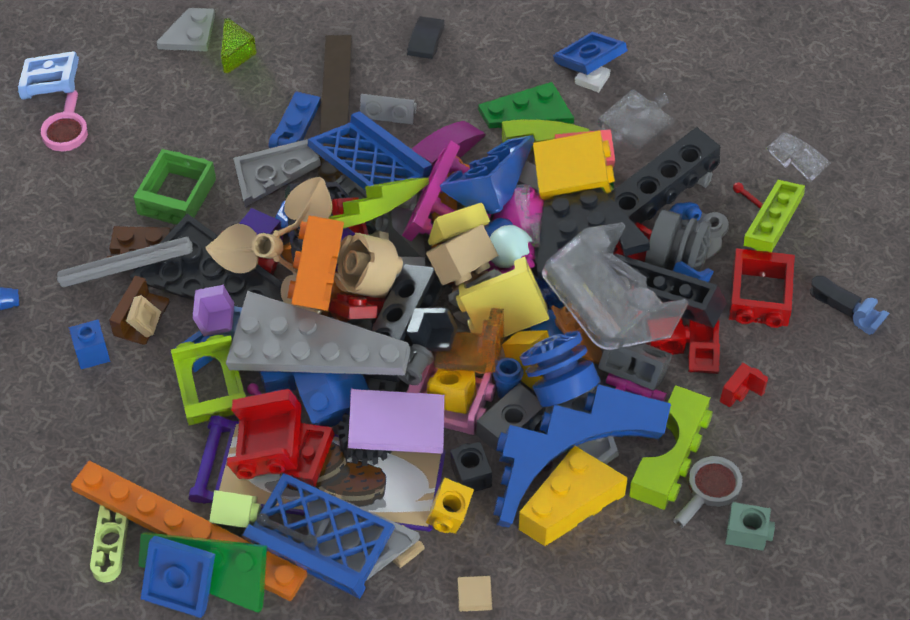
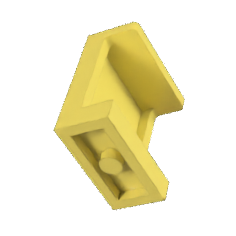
[456,257,550,345]

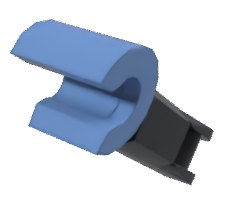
[810,275,889,335]

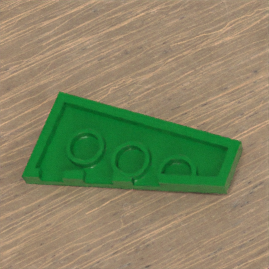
[139,532,267,613]

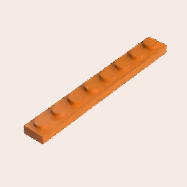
[71,461,307,601]

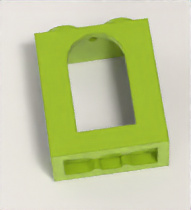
[171,335,246,426]

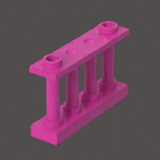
[402,141,491,243]

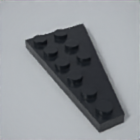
[130,213,283,307]

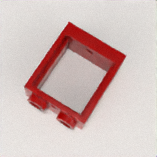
[729,248,795,328]

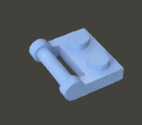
[18,52,79,100]

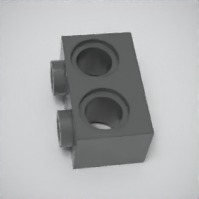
[598,333,672,390]

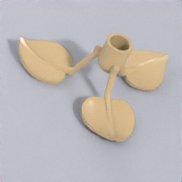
[206,177,332,314]

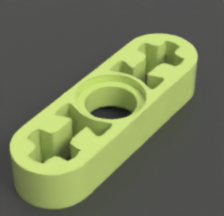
[90,505,129,582]

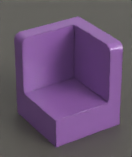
[193,285,234,336]

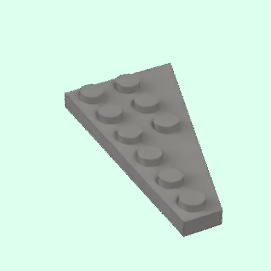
[226,291,411,375]

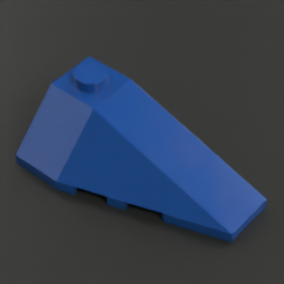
[440,135,534,214]
[292,372,370,427]

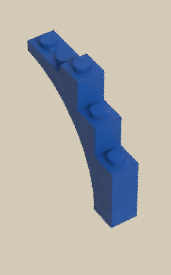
[493,384,671,528]

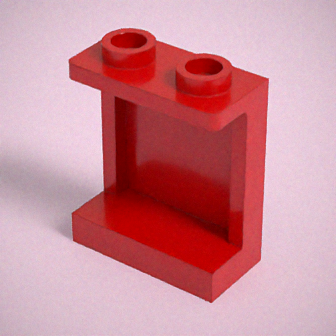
[227,389,302,479]

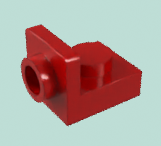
[720,362,768,408]

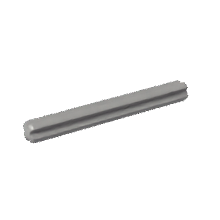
[57,237,193,287]

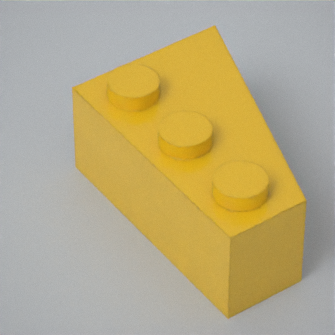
[519,445,627,546]

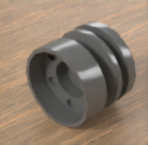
[645,209,711,271]

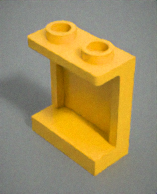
[533,130,615,201]

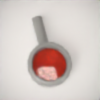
[673,456,742,528]

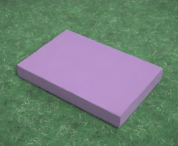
[348,389,444,454]

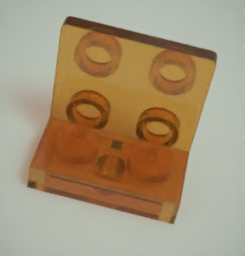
[435,308,504,373]

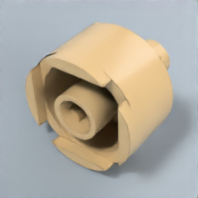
[334,233,403,298]

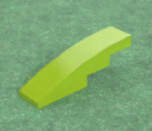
[328,178,429,228]

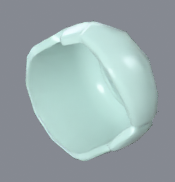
[490,225,533,268]

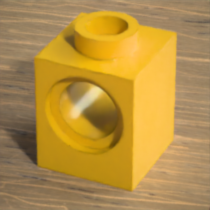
[427,366,476,414]
[426,478,474,534]

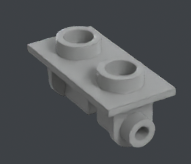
[360,94,417,124]

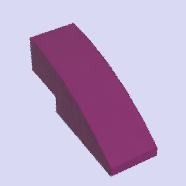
[412,121,486,171]

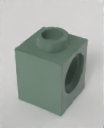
[725,502,775,551]

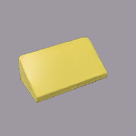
[428,203,490,246]

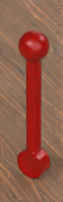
[733,182,763,209]

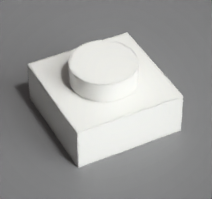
[575,66,610,92]

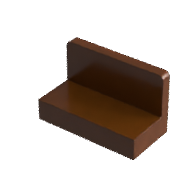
[109,276,170,345]

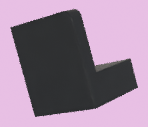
[407,308,458,351]

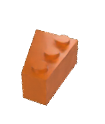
[287,215,344,312]

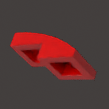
[688,320,720,374]

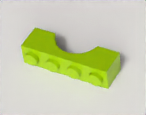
[629,385,713,510]

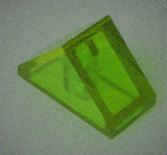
[221,18,257,73]

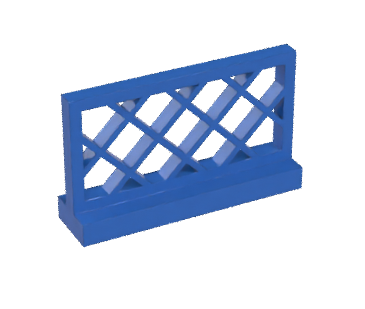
[307,111,432,191]
[242,473,395,599]

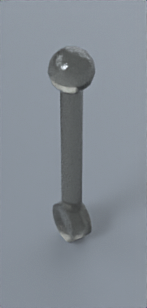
[256,513,318,549]

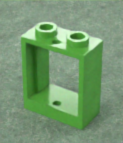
[134,149,216,225]

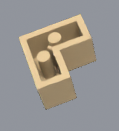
[426,224,499,286]

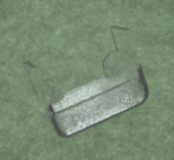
[542,222,689,350]

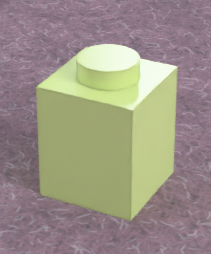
[209,490,261,528]

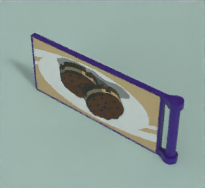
[188,415,446,531]

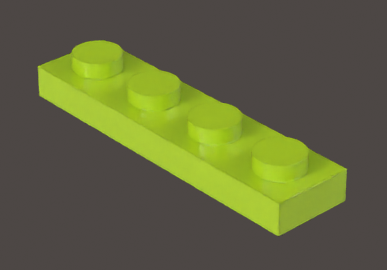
[743,180,805,252]

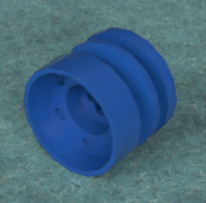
[520,331,601,407]

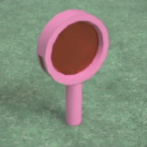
[41,90,88,152]

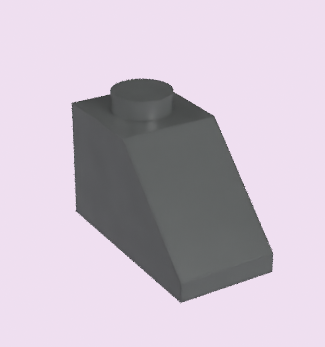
[375,207,426,258]

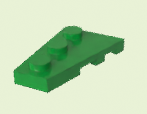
[478,82,574,128]

